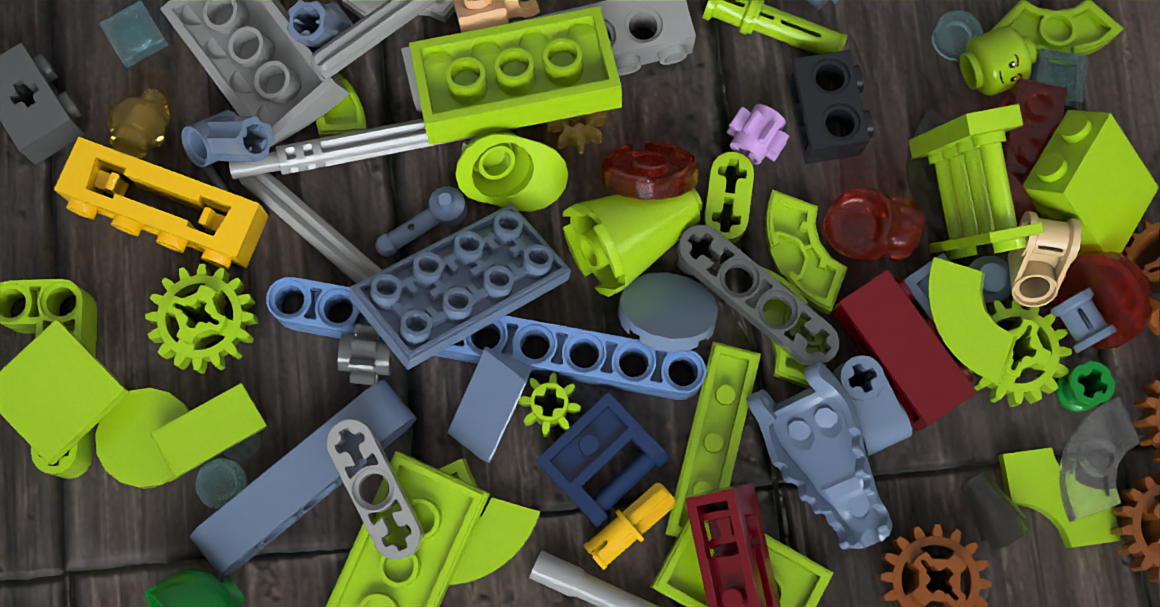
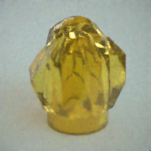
[108,89,170,158]

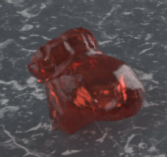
[823,187,926,260]

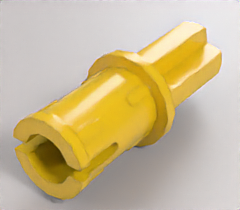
[583,483,676,570]

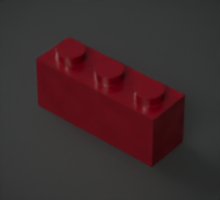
[831,269,977,432]

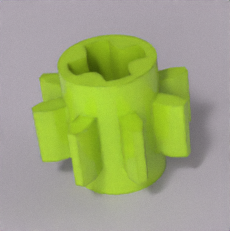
[518,373,581,437]

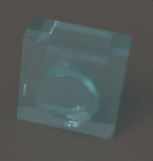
[99,0,168,68]
[1030,48,1089,107]

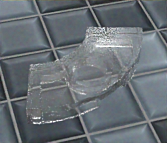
[1059,397,1140,523]

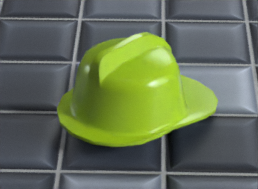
[455,130,568,212]

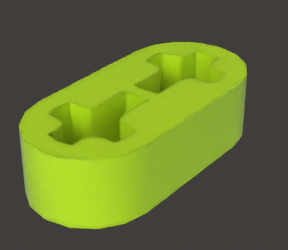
[703,152,754,244]

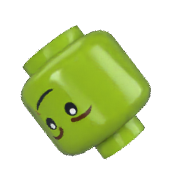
[959,26,1037,96]

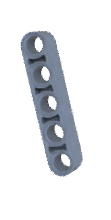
[190,380,416,578]

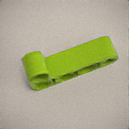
[0,279,98,479]

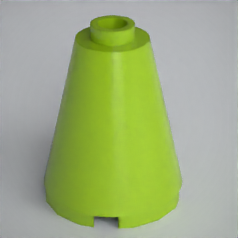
[563,180,703,297]

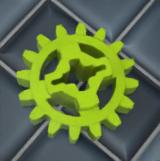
[145,264,258,373]
[967,298,1072,407]

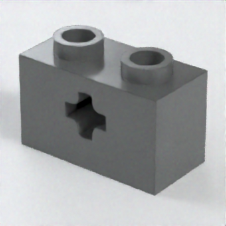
[0,43,85,165]

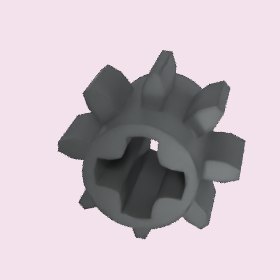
[338,323,395,385]

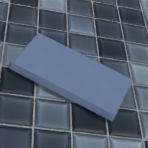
[349,203,571,370]

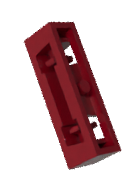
[685,482,781,607]

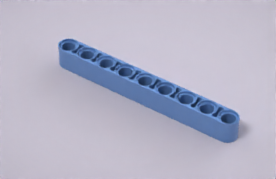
[266,277,706,400]

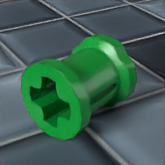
[1055,361,1115,413]

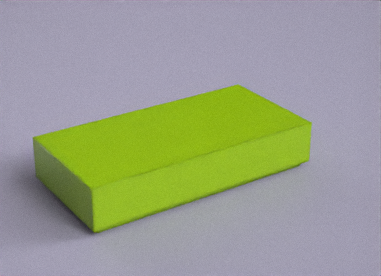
[150,383,267,478]

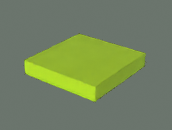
[0,319,130,465]

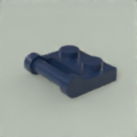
[535,392,670,528]

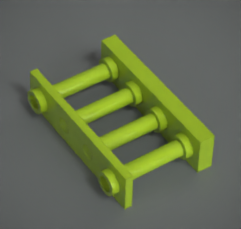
[909,104,1044,260]

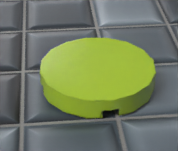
[95,388,190,489]

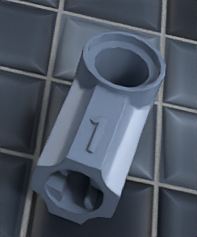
[286,0,353,50]
[181,110,275,167]

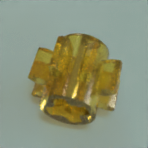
[547,112,607,154]

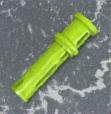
[702,0,848,55]

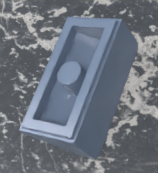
[447,346,532,463]

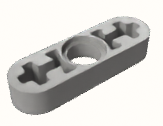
[327,419,424,559]

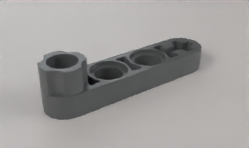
[675,225,839,367]

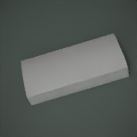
[160,0,350,147]

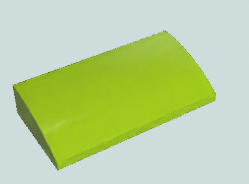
[409,6,622,145]

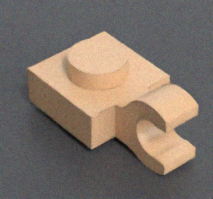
[453,0,540,33]

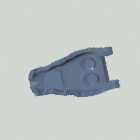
[746,361,893,550]

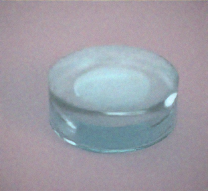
[932,10,983,61]

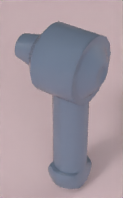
[375,186,467,257]

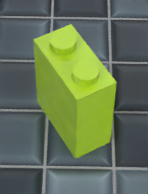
[1021,110,1159,266]

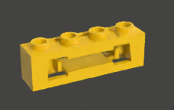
[54,137,269,270]

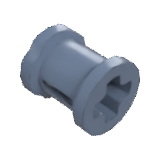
[1050,288,1117,353]

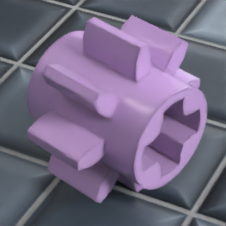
[727,104,789,164]

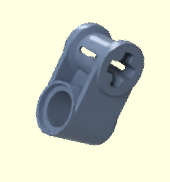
[832,355,912,457]

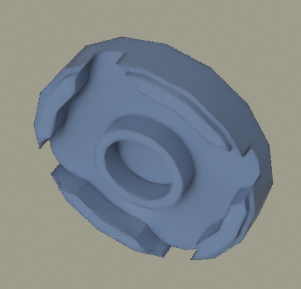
[618,273,719,352]

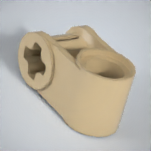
[1007,211,1082,307]

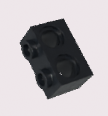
[786,50,874,164]

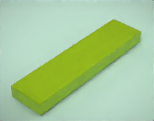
[665,341,761,538]

